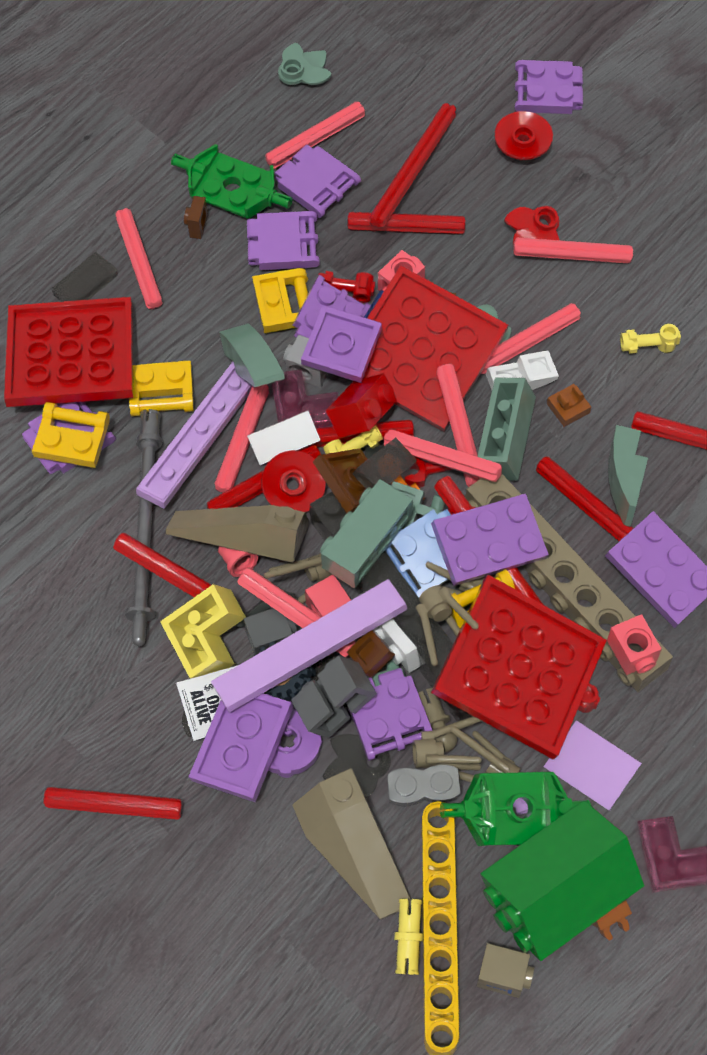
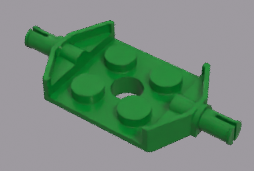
[171,144,293,218]
[440,772,591,846]

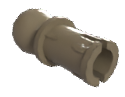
[418,688,458,753]

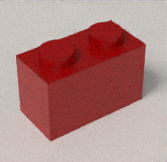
[325,373,397,438]

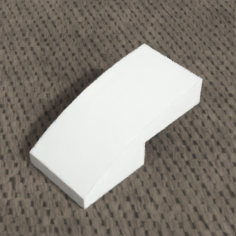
[485,351,559,390]
[247,411,320,465]

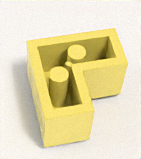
[160,584,246,679]

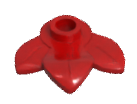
[504,206,560,245]

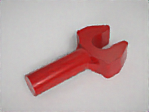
[400,455,453,488]

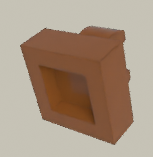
[547,384,591,427]
[592,900,632,941]

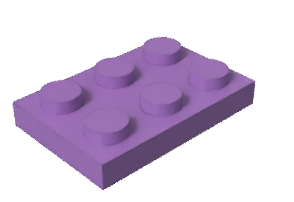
[431,494,549,586]
[605,511,707,628]
[189,693,294,802]

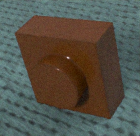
[184,196,208,239]
[347,630,395,677]

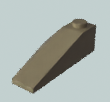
[166,505,309,562]
[292,768,411,920]

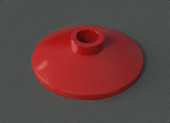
[494,111,553,160]
[261,450,326,513]

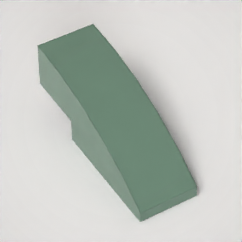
[220,324,285,387]
[608,425,648,527]

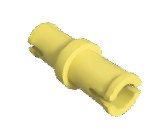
[394,899,423,975]

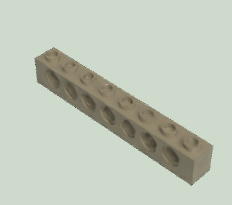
[465,474,673,692]

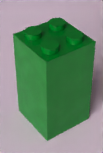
[480,801,644,961]

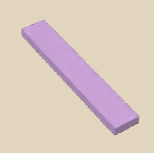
[136,362,252,509]
[211,579,407,713]

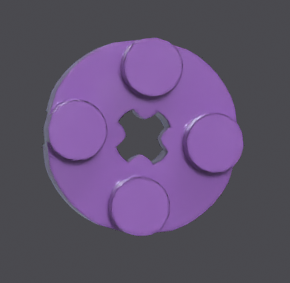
[268,707,322,778]

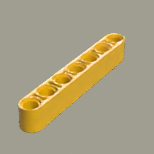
[421,801,459,1055]

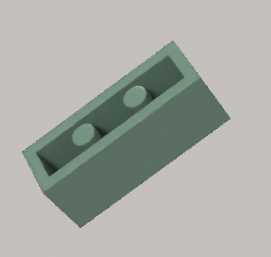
[477,377,536,481]
[320,479,413,589]

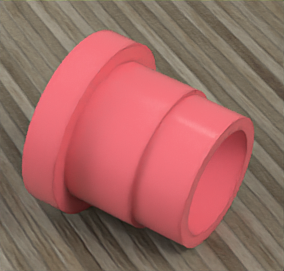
[218,546,258,577]

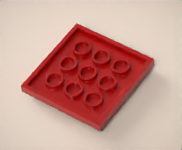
[363,265,508,432]
[4,297,133,407]
[431,575,607,759]

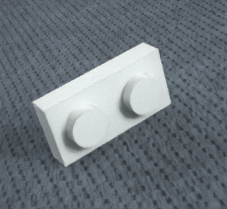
[373,619,420,673]

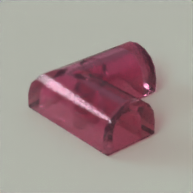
[272,369,338,428]
[637,816,707,893]

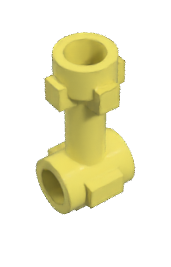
[620,324,681,354]
[323,425,383,454]

